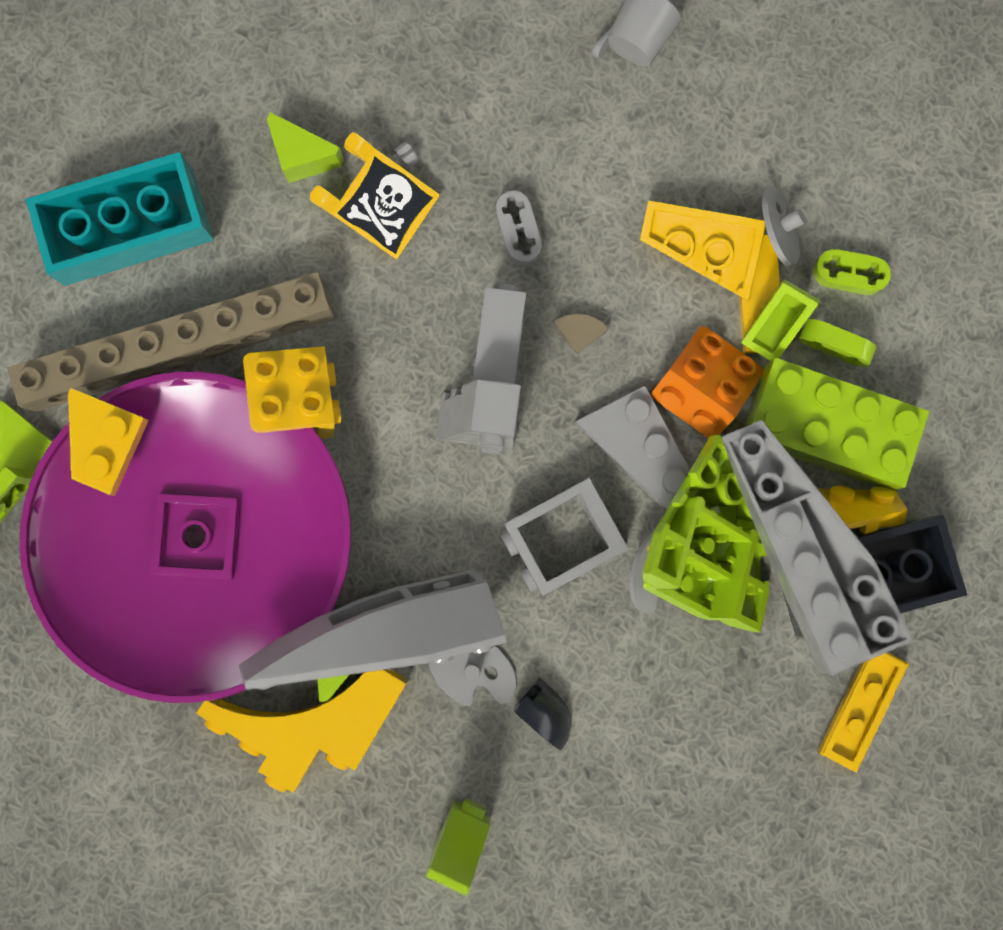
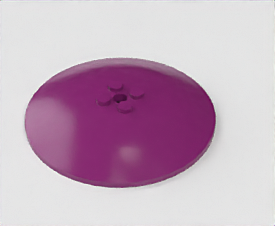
[19,372,352,703]

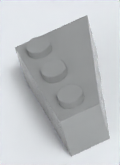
[436,380,521,455]

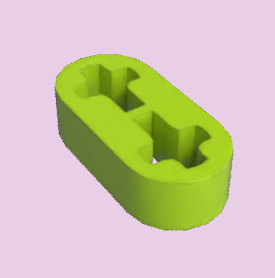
[813,249,891,295]
[799,319,877,368]

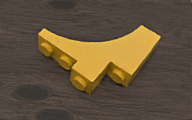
[196,669,409,793]

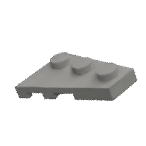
[575,386,690,509]

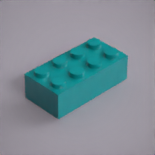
[25,152,214,286]

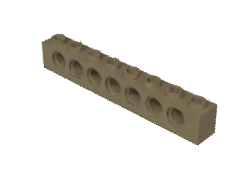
[7,272,336,412]

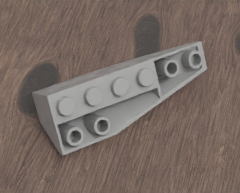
[721,420,913,675]
[238,569,507,689]

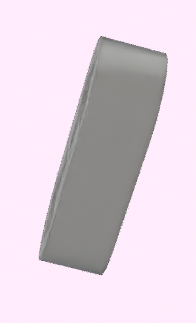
[496,191,542,266]

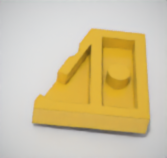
[68,388,149,496]
[817,485,908,534]

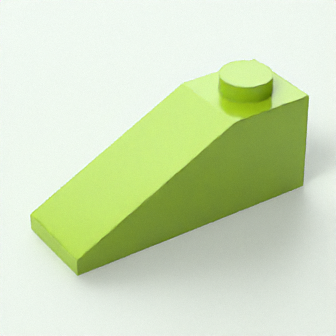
[426,799,491,896]

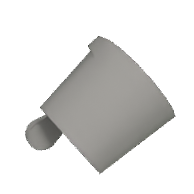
[592,0,681,67]

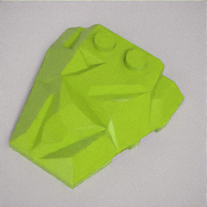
[643,434,769,632]

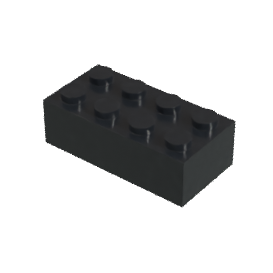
[782,515,968,638]

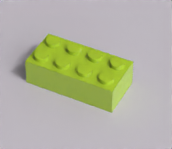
[744,358,930,490]

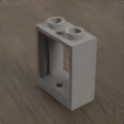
[473,283,526,384]
[501,478,628,596]

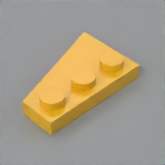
[640,200,766,301]

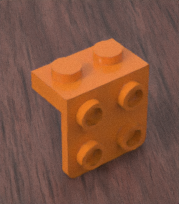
[650,326,764,439]

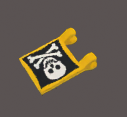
[309,132,440,260]

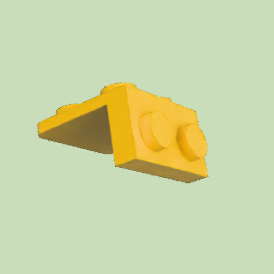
[243,346,341,439]

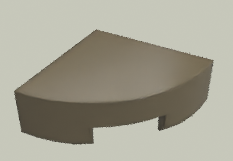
[553,314,609,354]

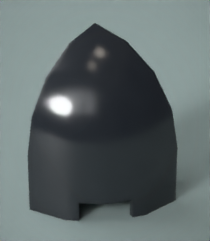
[514,677,571,750]

